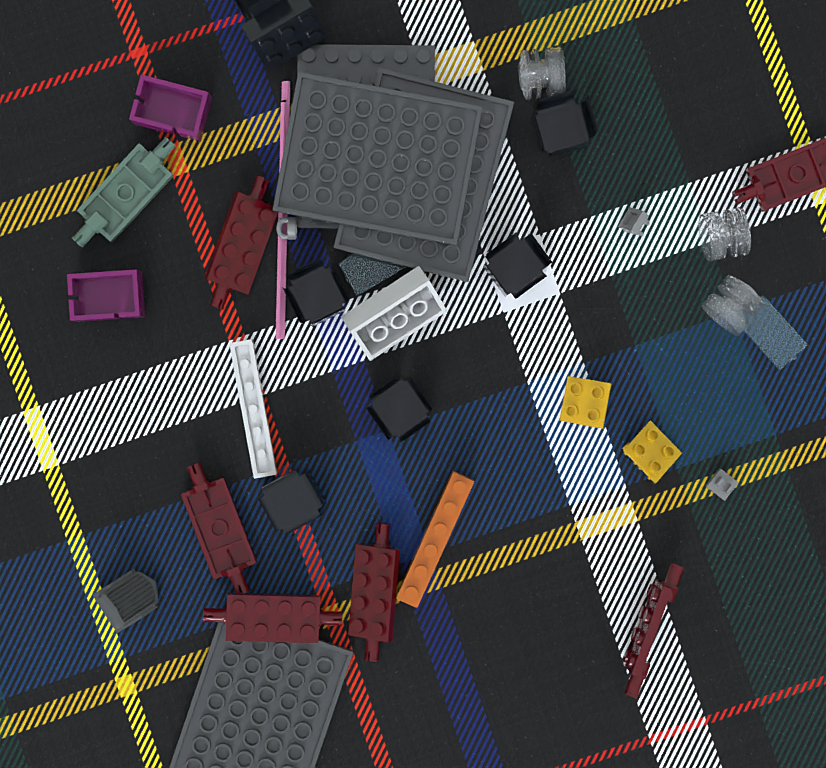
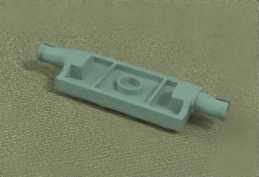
[72,136,176,248]

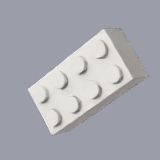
[341,266,447,361]

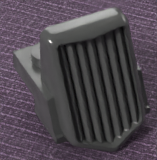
[93,569,158,633]

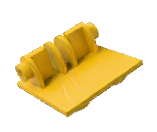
[559,376,611,429]
[622,420,682,483]

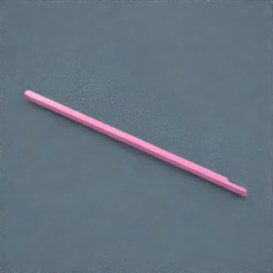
[276,81,290,339]

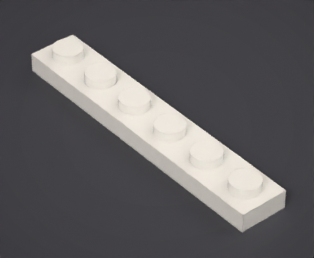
[229,339,277,479]

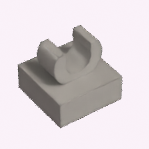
[618,207,650,236]
[705,468,739,501]

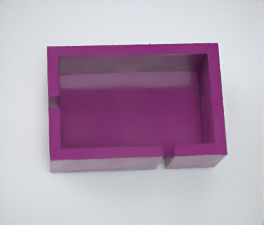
[129,74,212,142]
[67,269,145,322]

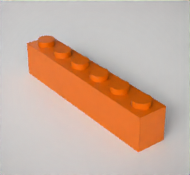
[396,471,475,608]

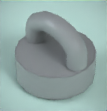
[276,217,297,240]

